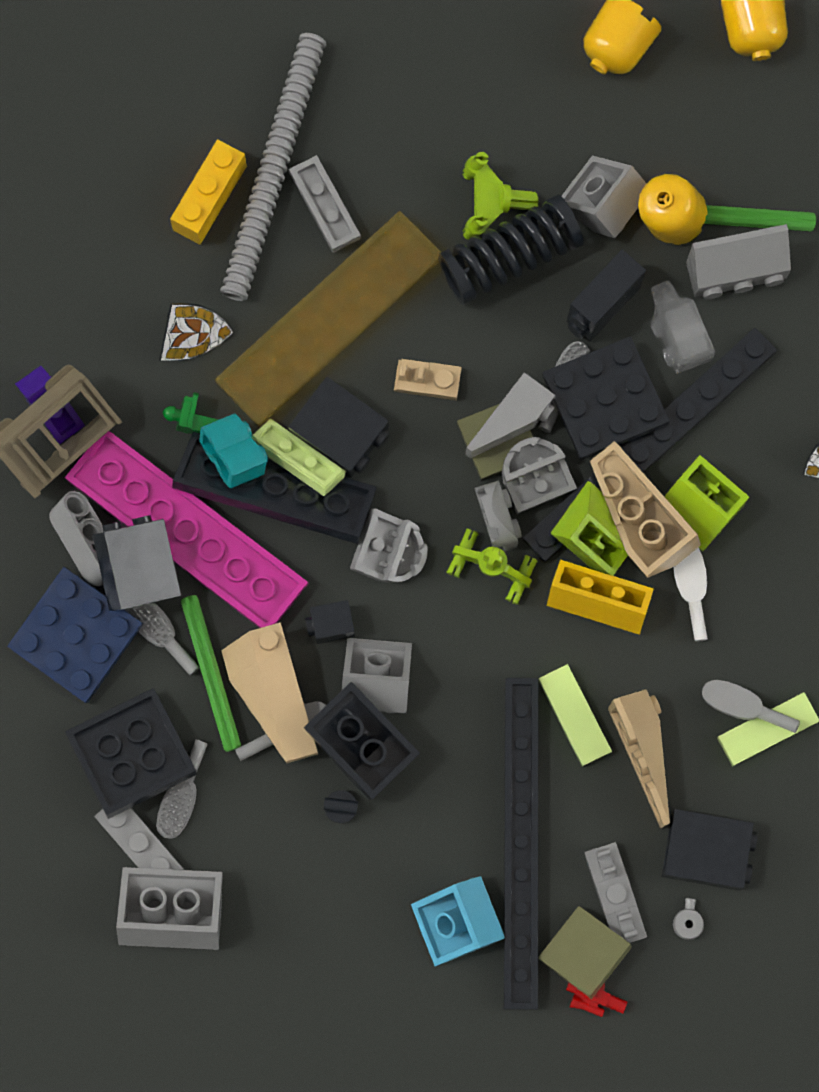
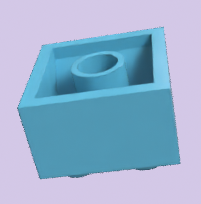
[411,876,505,966]

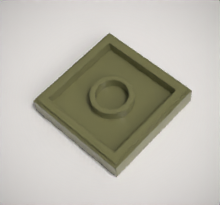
[457,404,533,481]
[538,906,632,999]

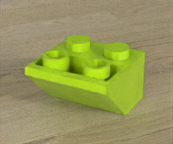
[665,455,749,552]
[551,481,628,576]

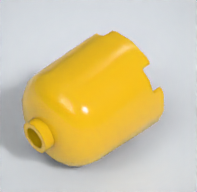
[584,0,661,75]
[721,0,788,61]
[638,174,708,245]

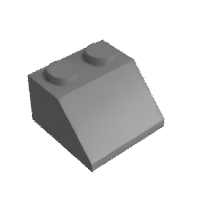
[562,155,646,238]
[342,638,412,713]

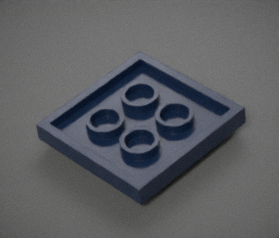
[7,567,144,703]

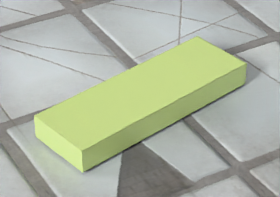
[252,418,345,496]
[538,664,612,767]
[717,692,819,767]

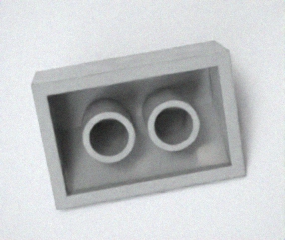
[686,224,791,300]
[116,867,223,950]

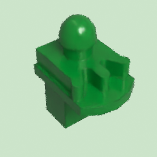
[163,392,218,434]

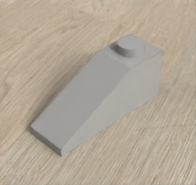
[465,373,556,459]

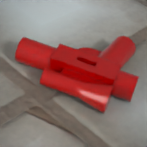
[566,982,628,1017]

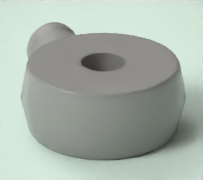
[673,898,704,940]

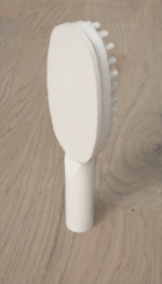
[673,548,707,642]

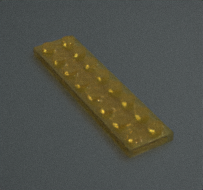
[215,211,441,427]

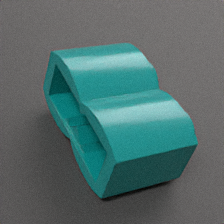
[199,413,268,488]

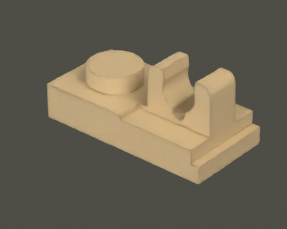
[394,359,462,401]

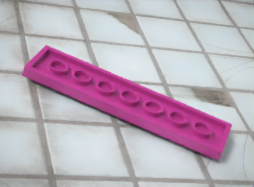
[65,431,308,628]

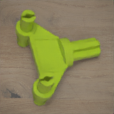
[462,152,538,240]
[446,529,538,605]

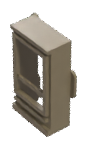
[0,365,122,498]

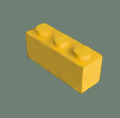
[170,139,247,245]
[547,560,654,635]

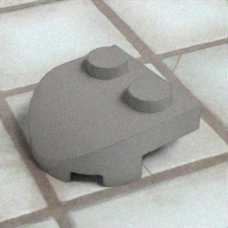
[502,437,577,514]
[474,481,522,551]
[350,508,428,583]

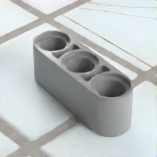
[49,491,103,586]

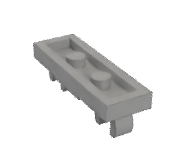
[584,842,647,943]

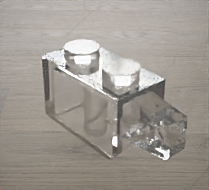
[651,281,716,374]

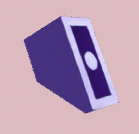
[15,365,85,444]

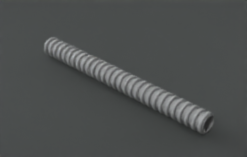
[220,33,326,301]

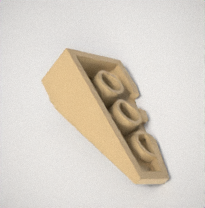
[590,441,701,578]
[221,622,318,763]
[608,689,670,828]

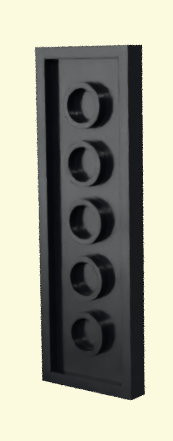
[172,432,377,544]

